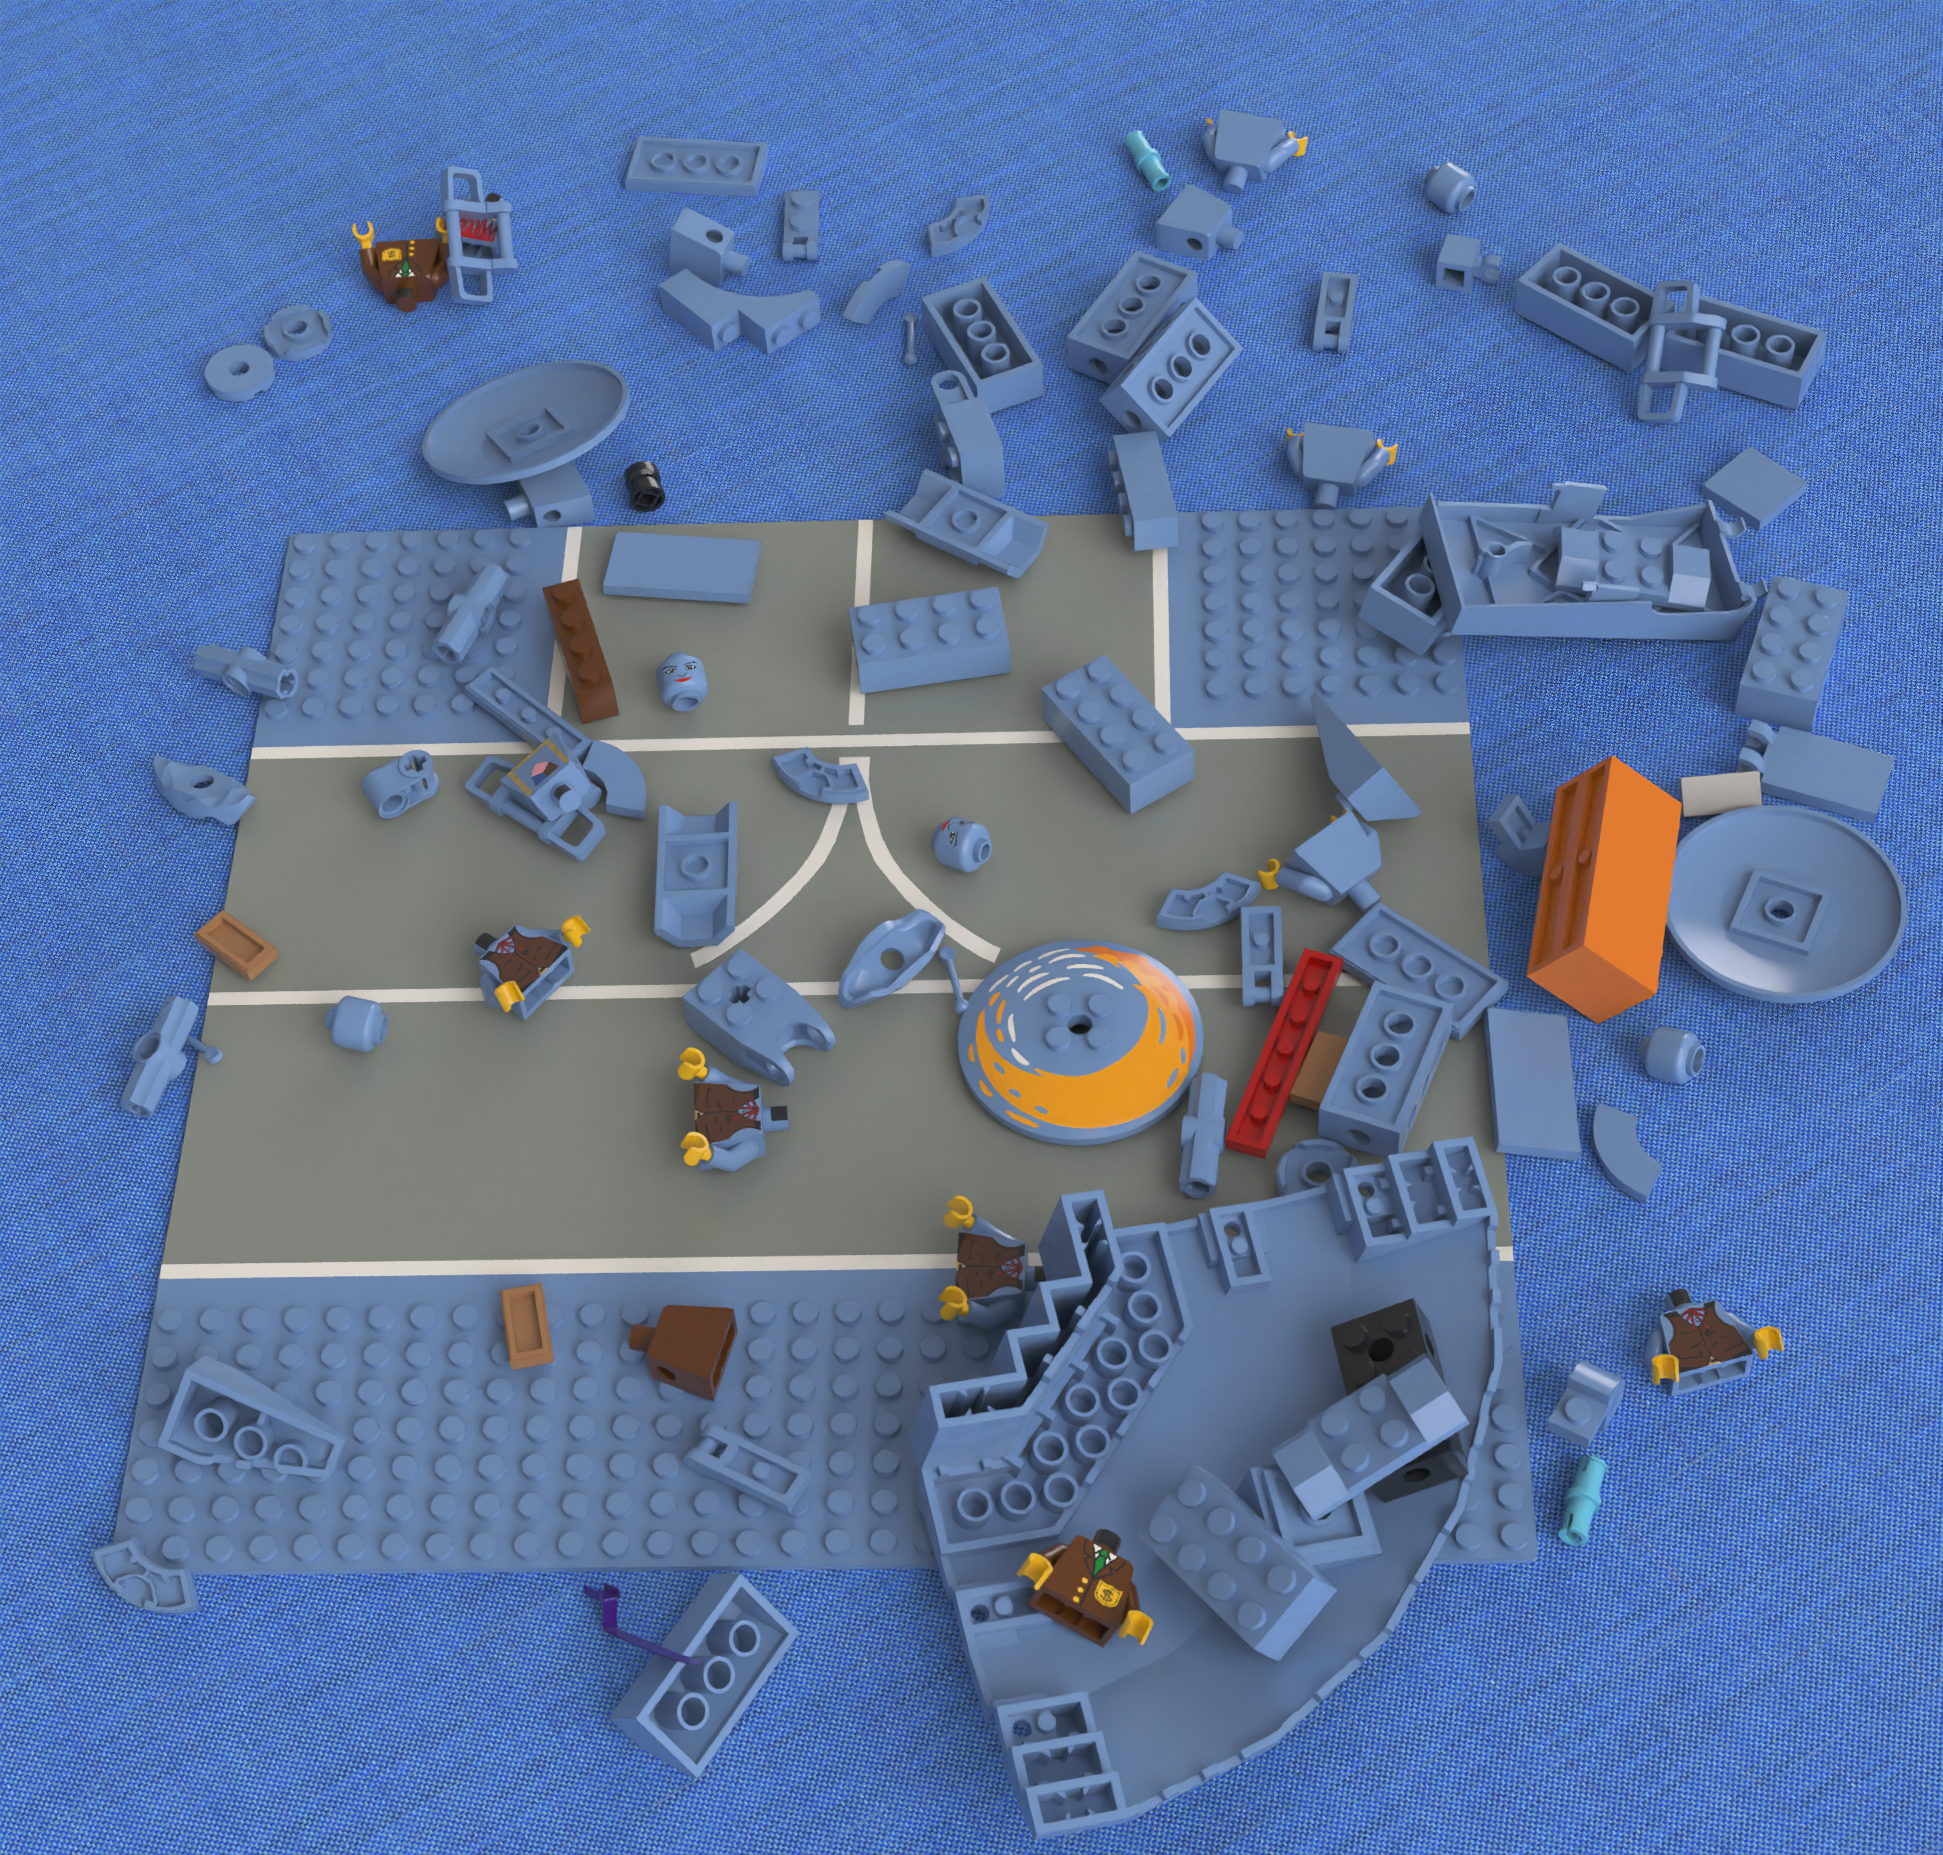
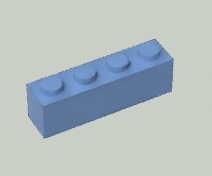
[1107,431,1178,551]

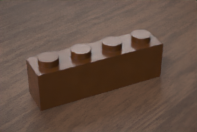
[543,578,619,724]

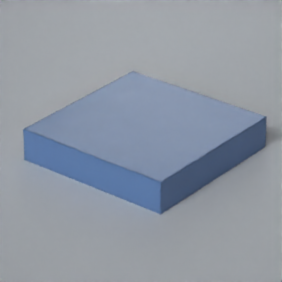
[1701,446,1807,531]

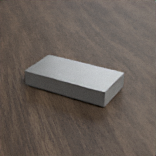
[1678,771,1762,817]

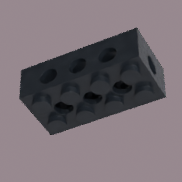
[1330,1298,1469,1503]

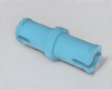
[1124,131,1172,192]
[1558,1456,1607,1546]

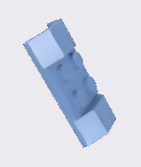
[885,468,1049,579]
[1553,526,1711,612]
[654,801,738,948]
[1271,1353,1470,1522]

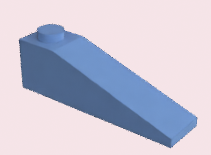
[1310,692,1422,821]
[157,1355,347,1479]

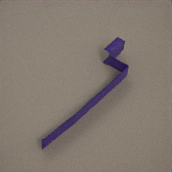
[584,1582,704,1665]

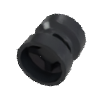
[624,461,665,512]

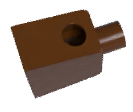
[629,1305,738,1401]

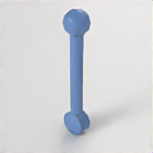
[904,313,918,366]
[939,947,969,1014]
[186,1035,223,1064]

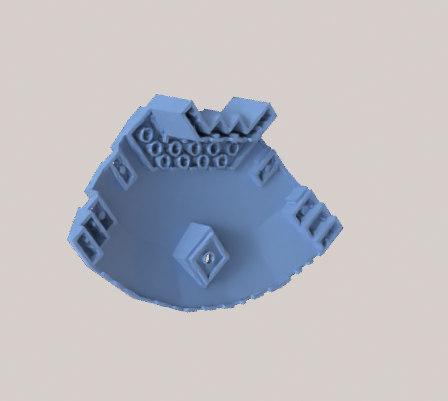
[909,1136,1503,1840]

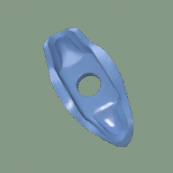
[153,755,257,825]
[838,909,946,1009]

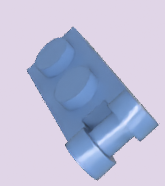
[782,190,820,262]
[1313,272,1358,353]
[1241,906,1284,1007]
[683,1424,812,1514]

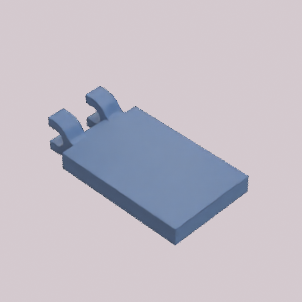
[1735,719,1896,824]

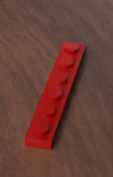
[1225,948,1343,1159]

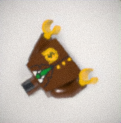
[352,216,449,312]
[1016,1529,1153,1647]

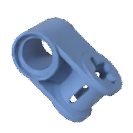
[361,750,440,819]

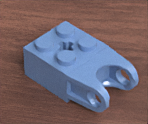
[931,370,1006,499]
[682,948,836,1087]

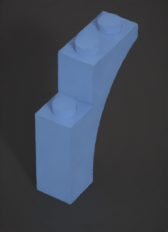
[659,268,821,355]

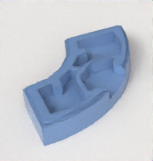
[926,194,990,258]
[842,259,912,325]
[582,740,648,819]
[771,747,869,804]
[1156,871,1260,931]
[1592,1103,1662,1204]
[91,1537,201,1615]

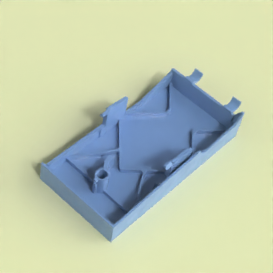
[1418,481,1769,641]

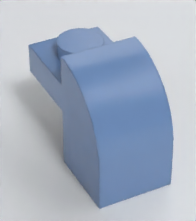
[1487,794,1551,878]
[1547,1360,1625,1449]

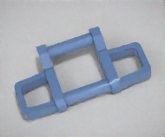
[440,166,518,306]
[1637,280,1727,424]
[465,755,606,862]

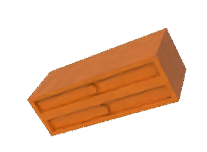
[1526,755,1682,1024]

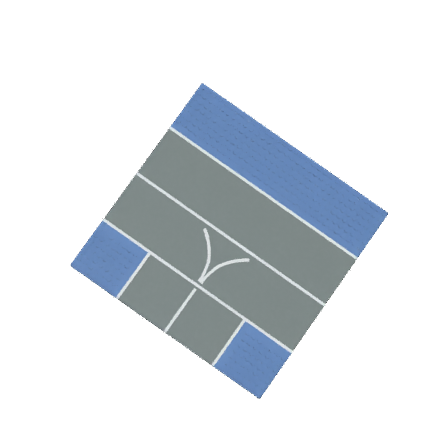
[113,506,1538,1575]

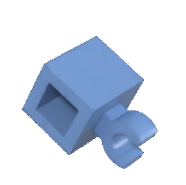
[1436,234,1502,293]

